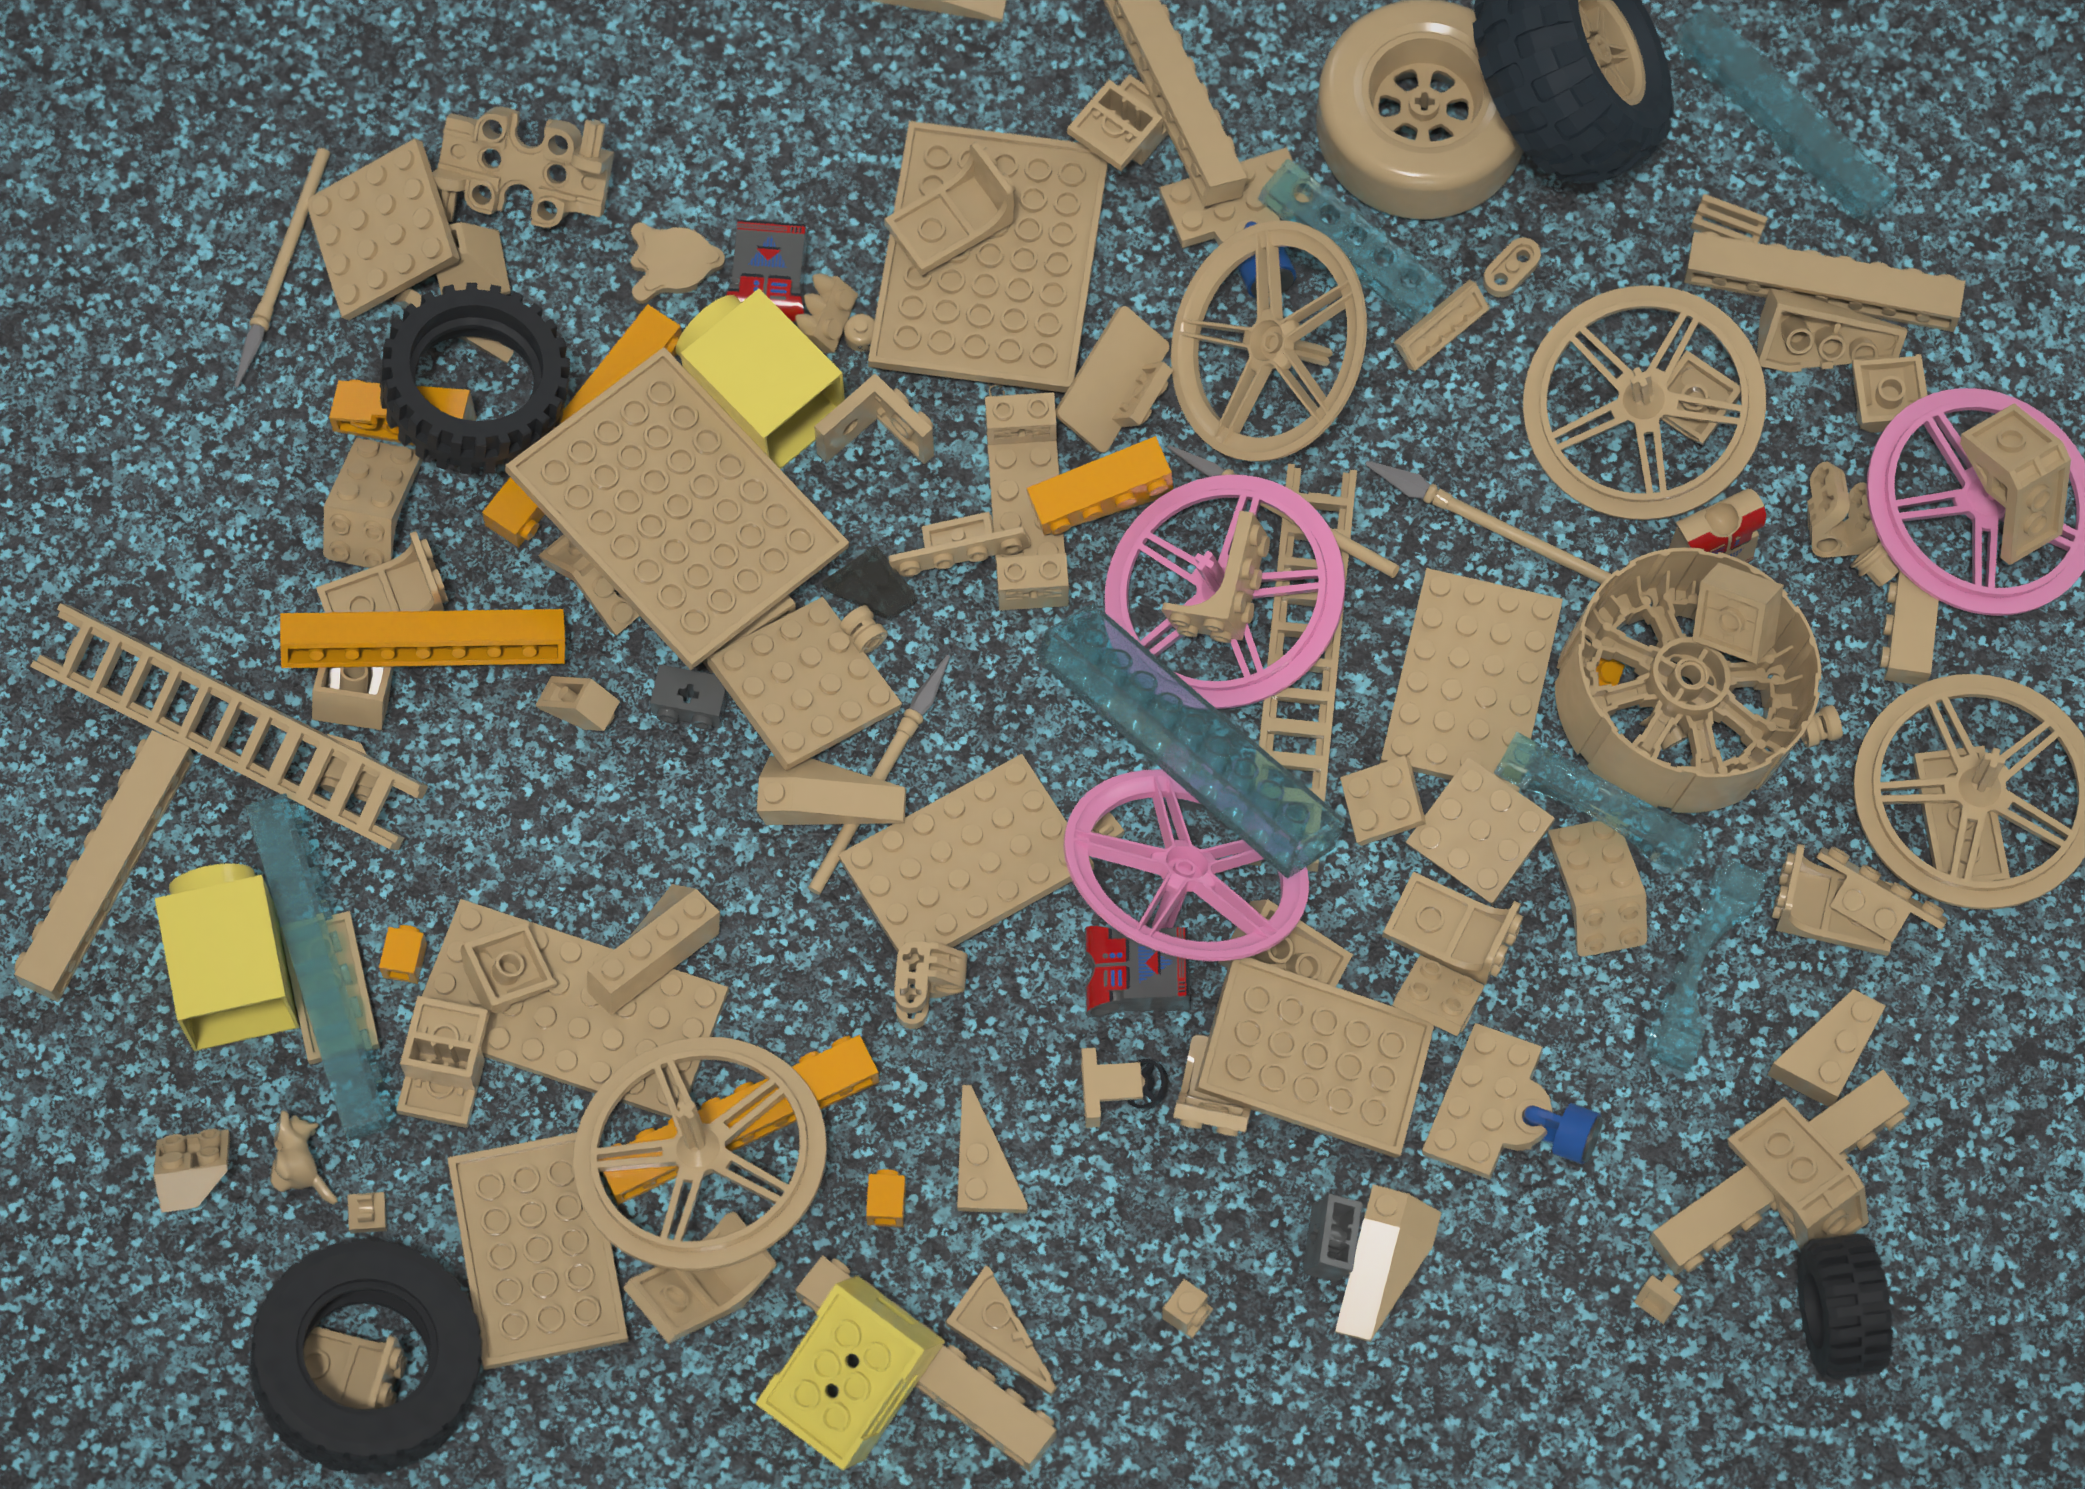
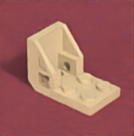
[1960,403,2071,565]
[1727,1097,1869,1250]

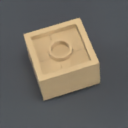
[1692,563,1784,664]

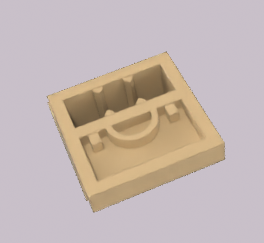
[1067,74,1168,171]
[396,996,489,1128]

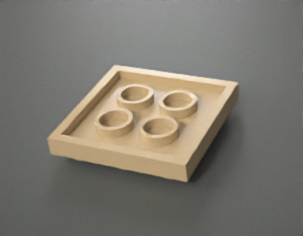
[1406,757,1555,906]

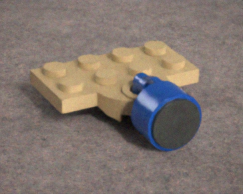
[1159,147,1310,298]
[1422,1023,1603,1179]

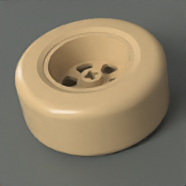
[1316,0,1523,220]

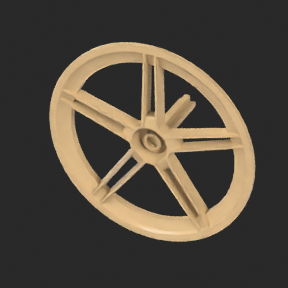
[1171,221,1367,462]
[1523,285,1766,520]
[1853,674,2085,910]
[573,1037,827,1271]

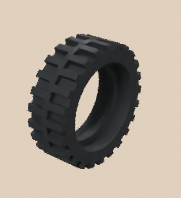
[379,283,570,474]

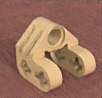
[1807,462,1880,558]
[894,941,968,1029]

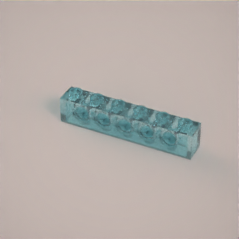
[1258,159,1448,325]

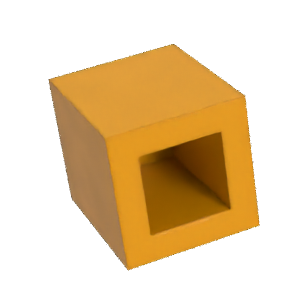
[379,925,427,984]
[866,1169,906,1227]

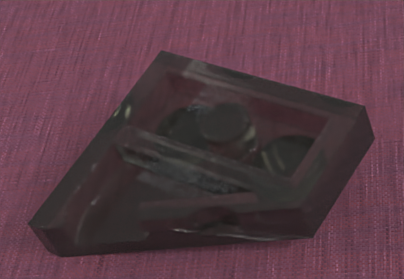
[822,545,917,621]

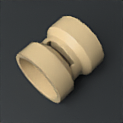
[840,605,888,654]
[1801,705,1843,748]

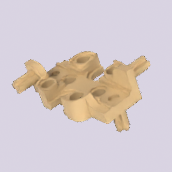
[432,107,614,228]

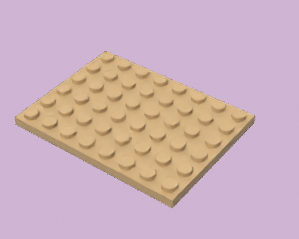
[868,121,1108,393]
[505,347,849,670]

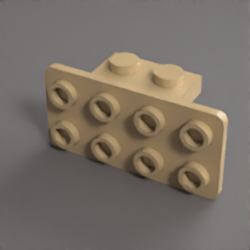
[1056,306,1173,453]

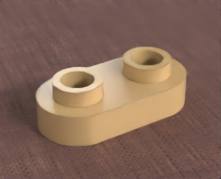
[1483,238,1541,297]

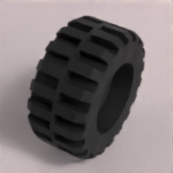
[1797,1234,1893,1380]

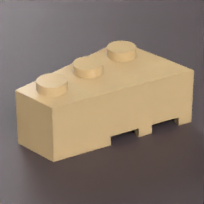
[1768,989,1886,1107]

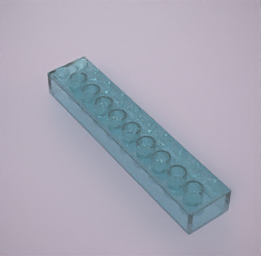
[1036,603,1345,879]

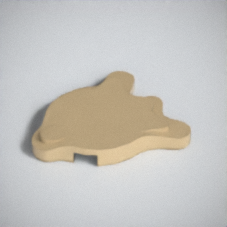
[631,222,725,304]

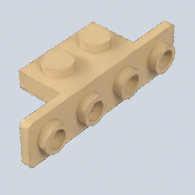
[888,512,1031,577]
[1817,846,1948,942]

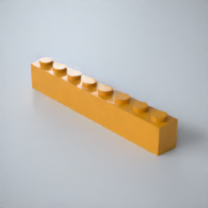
[482,304,682,548]
[280,609,565,668]
[598,1035,879,1205]

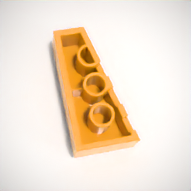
[329,379,477,446]
[1027,436,1174,535]

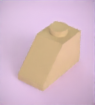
[535,676,620,731]

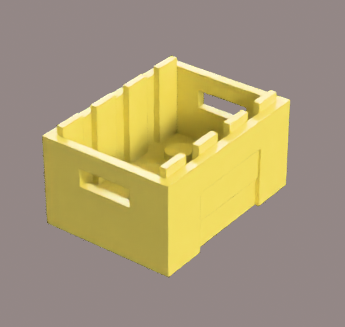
[755,1276,945,1470]

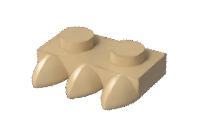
[796,273,858,353]

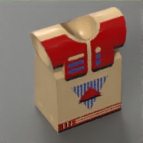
[1669,489,1766,563]

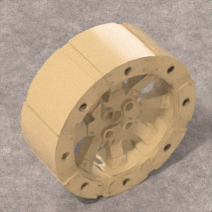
[1555,548,1821,813]

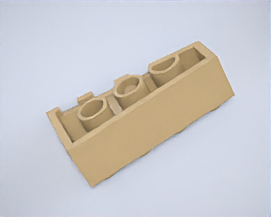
[587,884,720,1015]

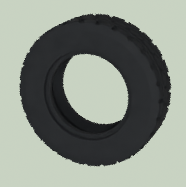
[250,1239,482,1475]

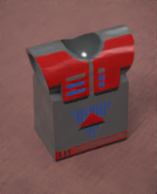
[726,220,808,327]
[1084,926,1190,1017]

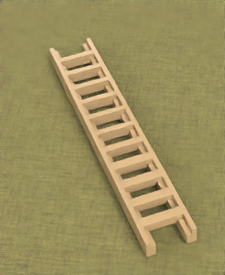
[1247,464,1357,872]
[30,603,428,850]

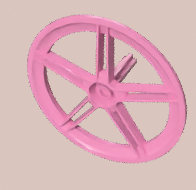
[1866,388,2085,616]
[1105,475,1345,709]
[1064,769,1309,961]

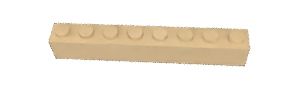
[1103,0,1248,207]
[1684,231,1965,332]
[14,730,195,1002]
[1649,1070,1910,1275]
[795,1256,1056,1472]

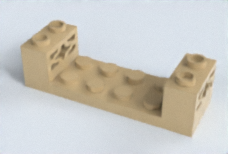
[985,392,1069,611]

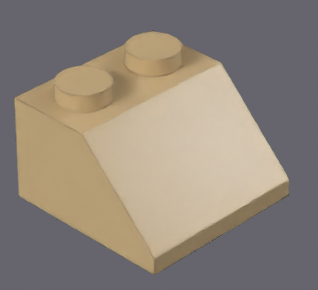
[312,666,394,730]

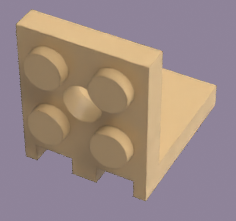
[814,374,934,464]
[538,534,640,636]

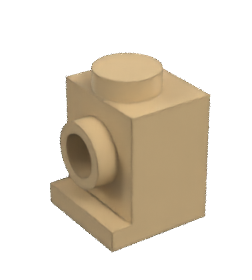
[1162,1279,1213,1339]

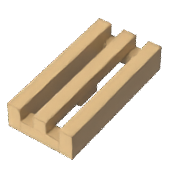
[1691,194,1768,243]

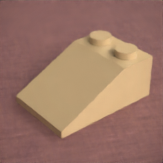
[1218,899,1353,987]

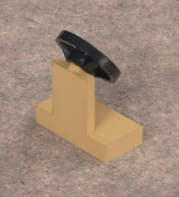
[1081,1048,1168,1128]

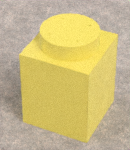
[676,289,845,470]
[155,863,300,1051]

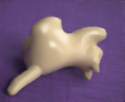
[270,1110,338,1204]

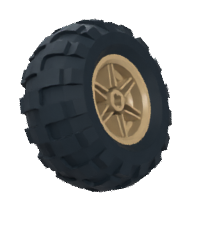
[1473,0,1674,183]

